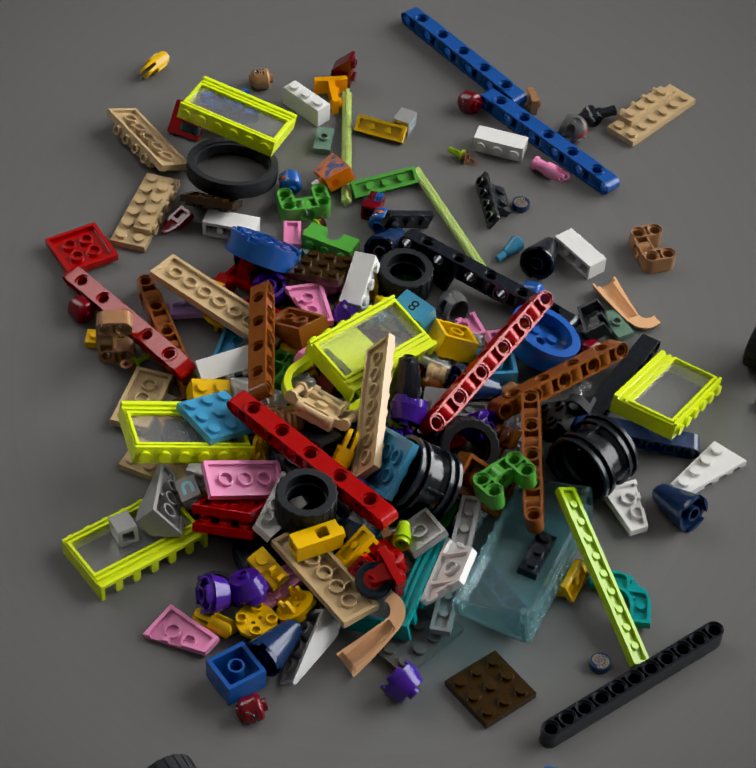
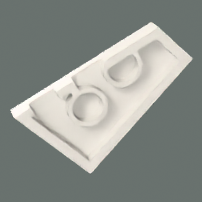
[604,479,648,536]

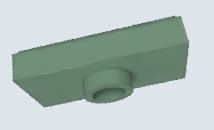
[313,127,334,155]
[606,309,634,341]

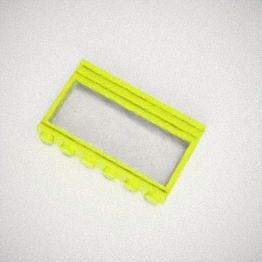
[177,76,297,157]
[305,294,438,402]
[609,350,722,440]
[118,401,253,463]
[62,499,208,601]

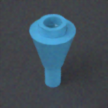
[495,236,524,262]

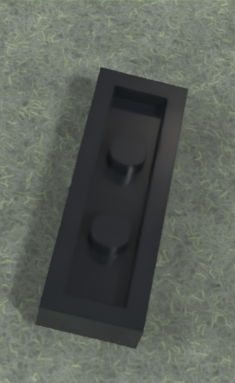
[381,210,434,228]
[516,531,557,581]

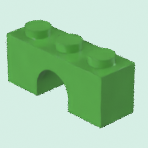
[302,222,360,257]

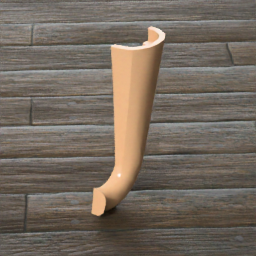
[592,276,661,330]
[336,591,406,678]

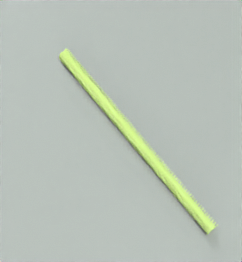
[341,89,352,207]
[415,167,486,266]

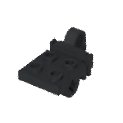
[541,393,597,443]

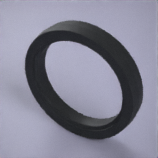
[186,138,279,199]

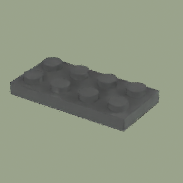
[376,603,464,671]

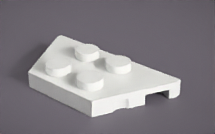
[420,538,477,606]

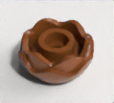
[421,376,444,392]

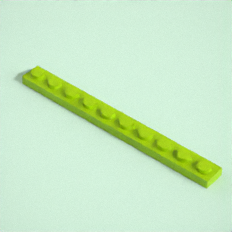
[555,487,649,669]

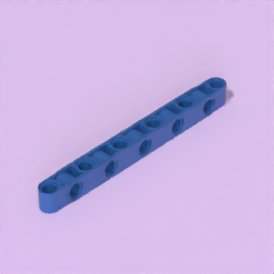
[401,7,527,106]
[480,89,620,195]

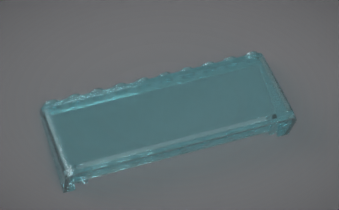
[452,480,593,644]

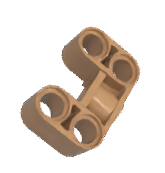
[628,224,676,274]
[96,310,135,364]

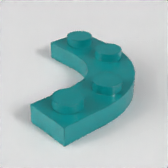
[589,570,651,629]

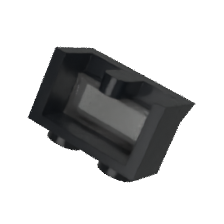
[577,298,613,340]

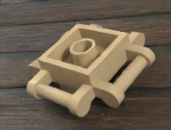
[285,381,358,432]

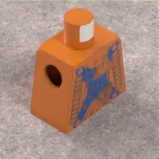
[310,153,355,192]

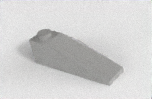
[135,463,184,537]
[279,608,341,686]

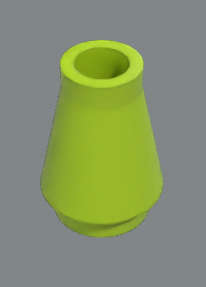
[391,520,412,551]

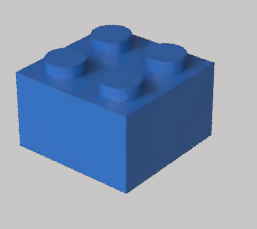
[206,641,266,706]

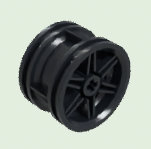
[548,413,639,504]
[378,434,463,521]

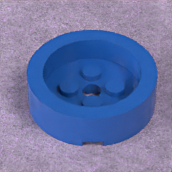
[225,226,301,274]
[510,305,581,372]

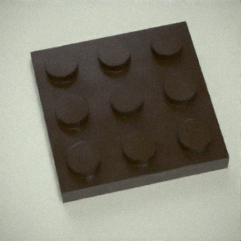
[180,191,243,213]
[287,250,353,287]
[445,650,536,729]

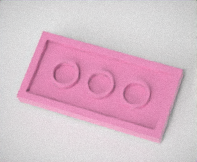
[201,460,282,500]

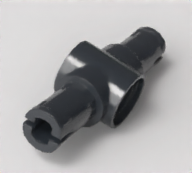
[577,105,617,127]

